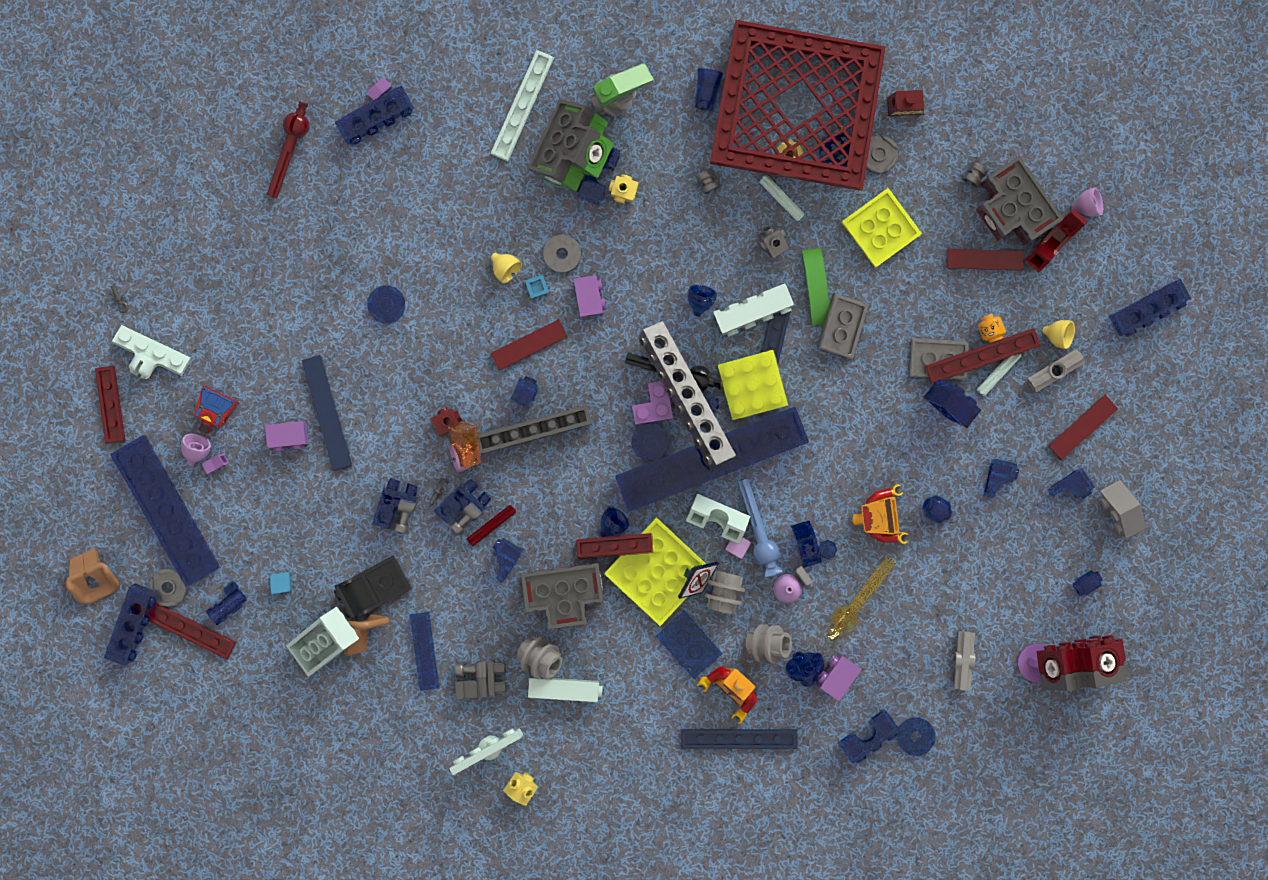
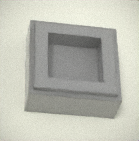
[795,566,812,586]

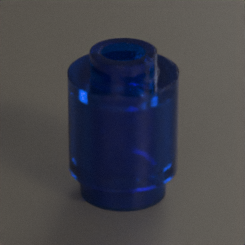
[1072,570,1103,596]

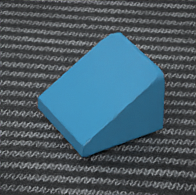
[270,572,292,594]

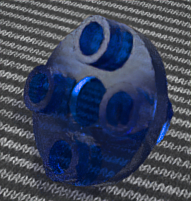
[786,652,825,687]

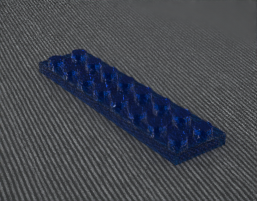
[110,435,221,587]

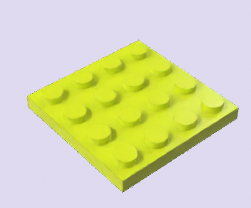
[604,517,709,626]

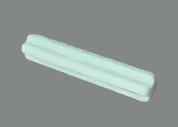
[760,175,804,221]
[977,354,1021,396]

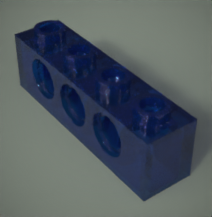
[335,85,415,145]
[1109,279,1191,337]
[104,583,157,666]

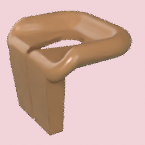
[66,548,119,604]
[343,614,390,656]

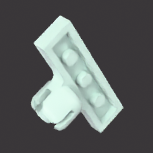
[112,325,191,379]
[449,728,523,775]

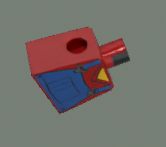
[194,386,239,434]

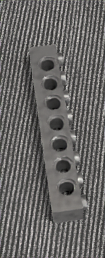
[638,321,736,470]

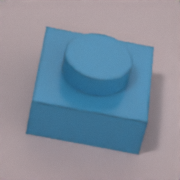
[525,274,549,299]

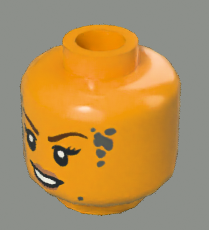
[978,314,1006,343]

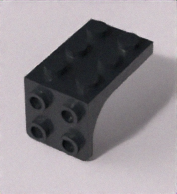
[334,555,412,620]

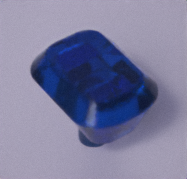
[223,581,239,597]

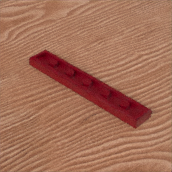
[924,328,1040,384]
[125,592,237,660]

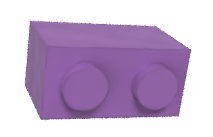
[574,275,606,318]
[265,421,309,452]

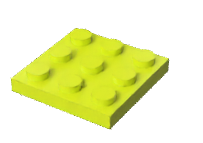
[841,188,922,268]
[718,350,788,420]

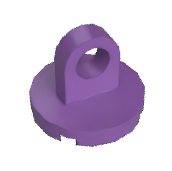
[1017,644,1044,682]

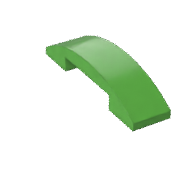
[802,248,829,326]

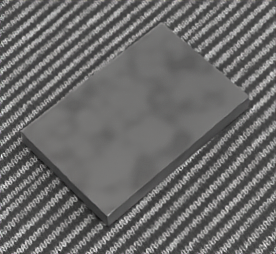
[817,293,868,359]
[909,338,969,380]

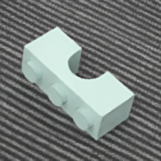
[686,494,750,544]

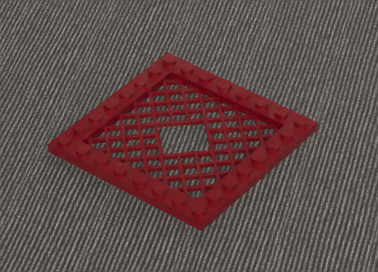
[710,20,886,191]

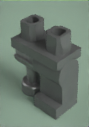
[455,660,507,700]

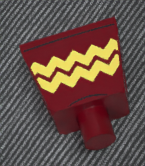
[887,90,924,116]

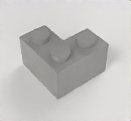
[1100,480,1146,539]

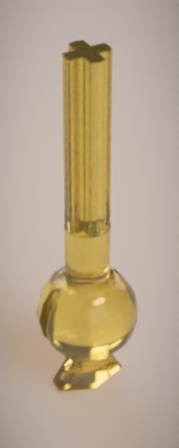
[827,556,896,641]

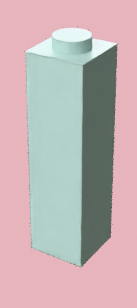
[528,677,603,702]

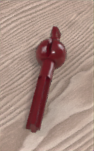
[267,101,310,198]

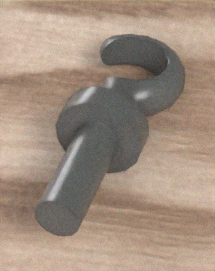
[110,284,129,313]
[429,478,448,505]

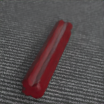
[467,505,516,546]

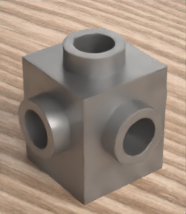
[758,225,789,258]

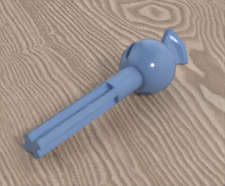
[737,479,783,578]

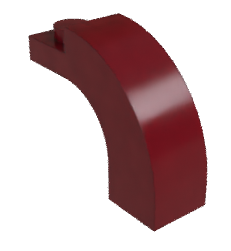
[1025,208,1088,273]

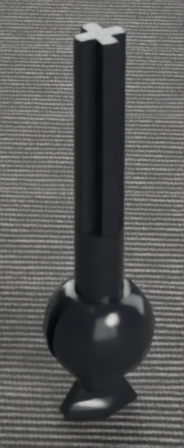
[625,352,723,392]

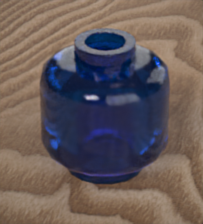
[922,495,952,523]

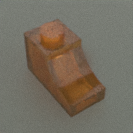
[448,422,481,468]

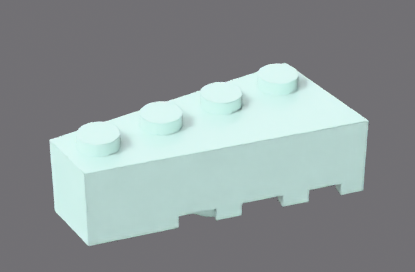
[714,284,794,337]

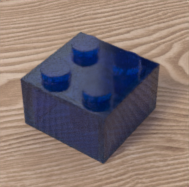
[923,379,981,428]

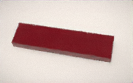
[946,249,1024,271]
[490,319,567,371]
[95,365,126,444]
[1048,394,1118,460]
[576,533,654,559]

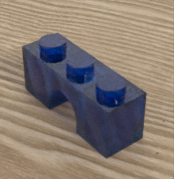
[577,147,621,206]
[838,709,900,764]

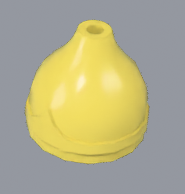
[491,253,522,284]
[1042,320,1075,349]

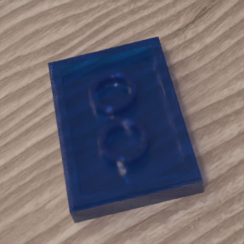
[656,610,723,679]

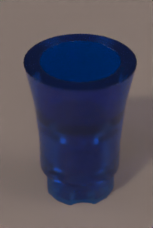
[695,68,724,111]

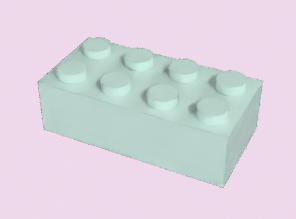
[286,607,359,677]

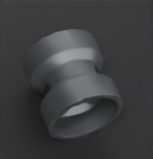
[962,161,988,188]
[696,169,721,194]

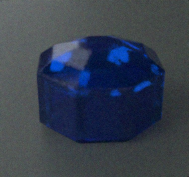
[818,540,837,559]

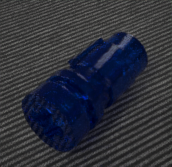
[206,588,247,626]

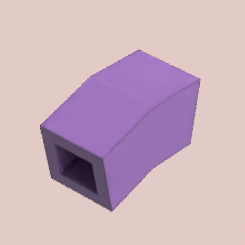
[367,77,392,102]
[202,453,229,474]

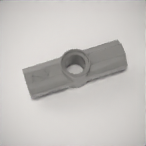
[1027,349,1085,393]
[953,631,976,691]

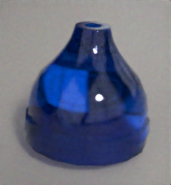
[688,285,717,317]
[599,507,630,537]

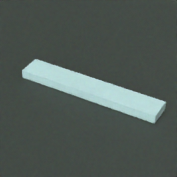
[490,50,554,162]

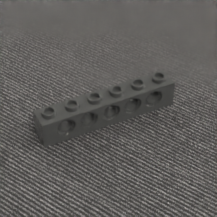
[475,405,592,455]

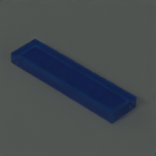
[410,612,440,691]

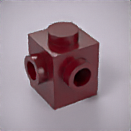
[431,407,463,436]

